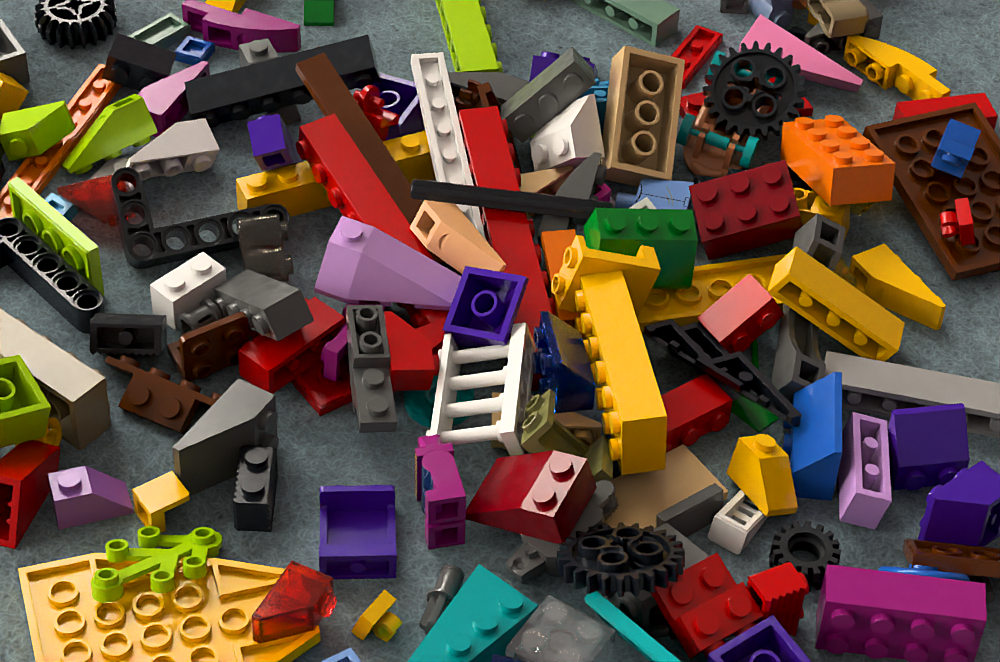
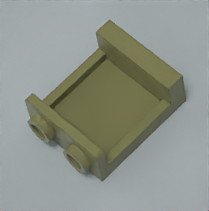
[521,389,613,483]

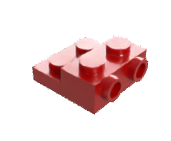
[651,553,764,659]

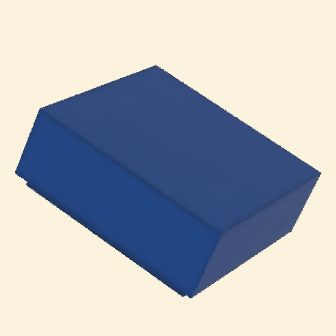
[175,36,215,65]

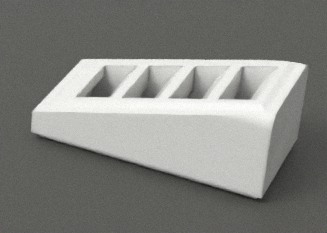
[708,490,768,554]

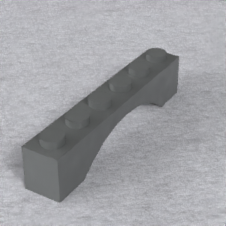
[771,213,846,404]

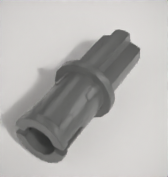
[419,565,465,635]

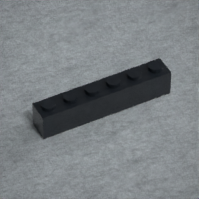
[184,34,381,128]

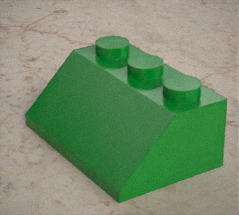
[583,208,698,289]

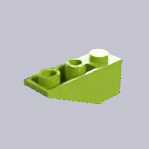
[61,94,158,175]

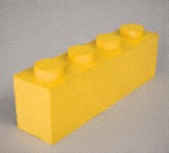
[768,246,905,362]

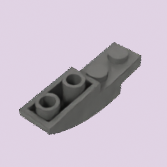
[537,152,607,282]
[346,305,397,433]

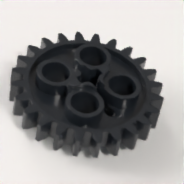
[703,41,806,141]
[557,522,685,597]

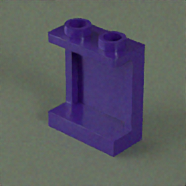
[319,485,397,580]

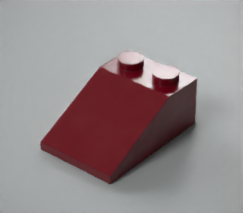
[466,450,597,544]

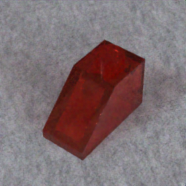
[57,174,137,227]
[252,561,337,644]

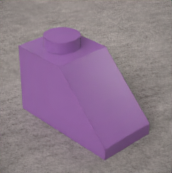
[47,466,134,530]

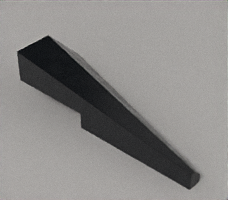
[643,319,802,427]

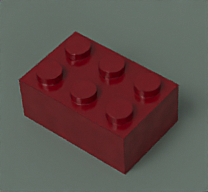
[689,159,803,260]

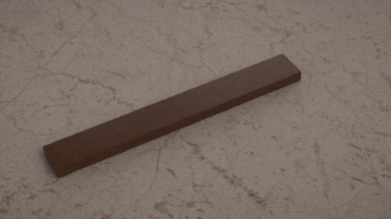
[295,52,449,267]

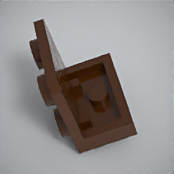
[167,312,249,382]

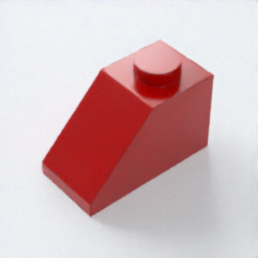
[384,311,439,391]

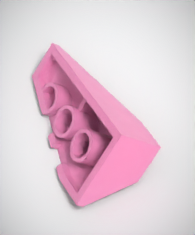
[738,14,864,92]

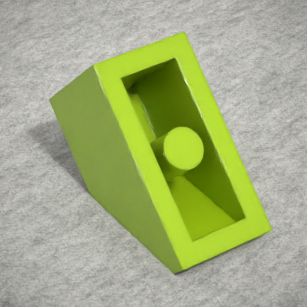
[0,100,76,161]

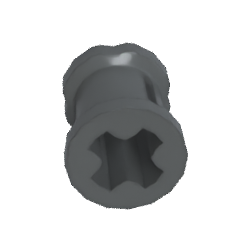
[176,299,223,335]

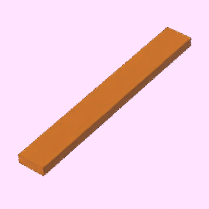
[0,64,122,219]

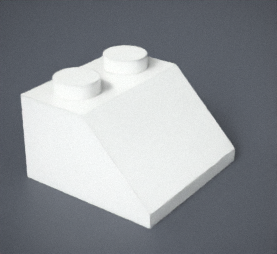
[530,94,605,171]

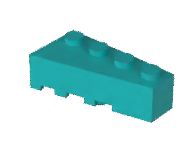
[407,564,538,662]

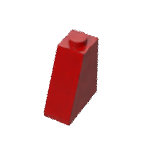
[0,440,60,549]

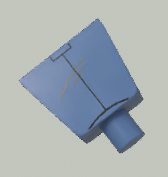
[615,179,694,210]

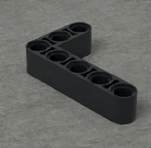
[109,167,290,269]
[0,217,105,334]

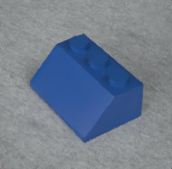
[782,372,842,501]

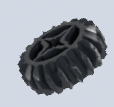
[34,0,117,50]

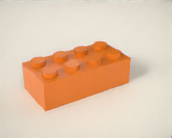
[780,115,896,206]

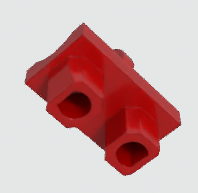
[353,85,400,141]

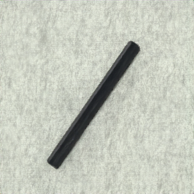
[410,179,612,220]

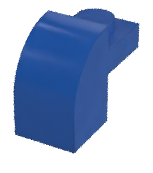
[930,118,981,179]

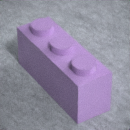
[838,412,892,530]

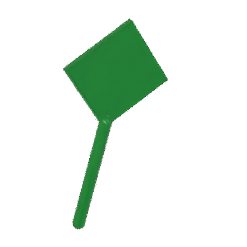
[731,340,779,433]

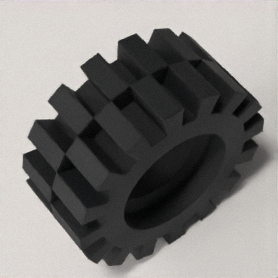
[769,521,841,592]

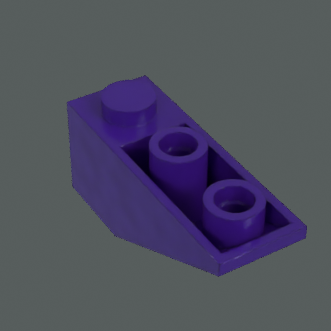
[247,114,304,171]

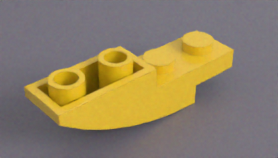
[843,35,951,100]

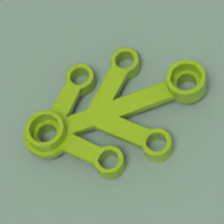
[91,526,223,603]

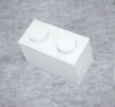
[150,252,227,330]

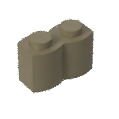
[806,0,869,38]

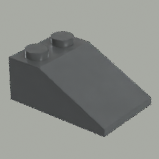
[172,378,279,496]

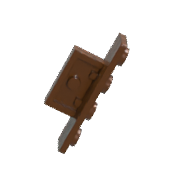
[105,355,222,435]

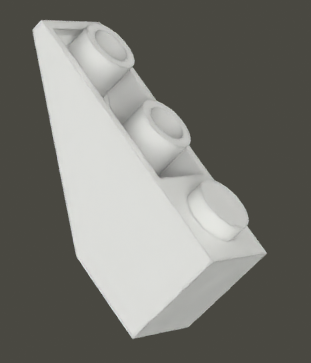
[122,118,220,182]

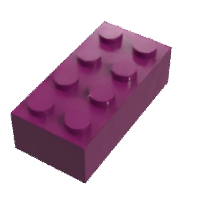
[815,564,987,662]

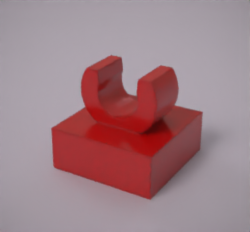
[939,197,975,246]

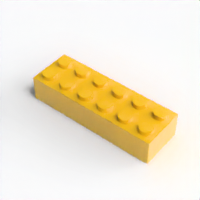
[575,270,667,475]

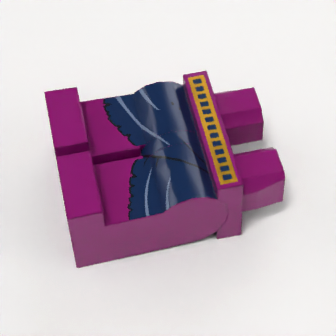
[415,434,466,550]

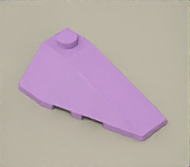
[314,216,462,311]

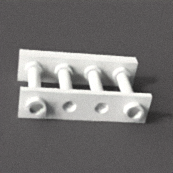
[426,322,536,456]

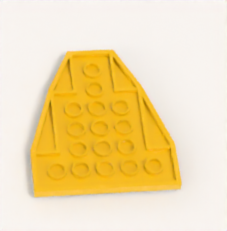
[18,553,321,662]

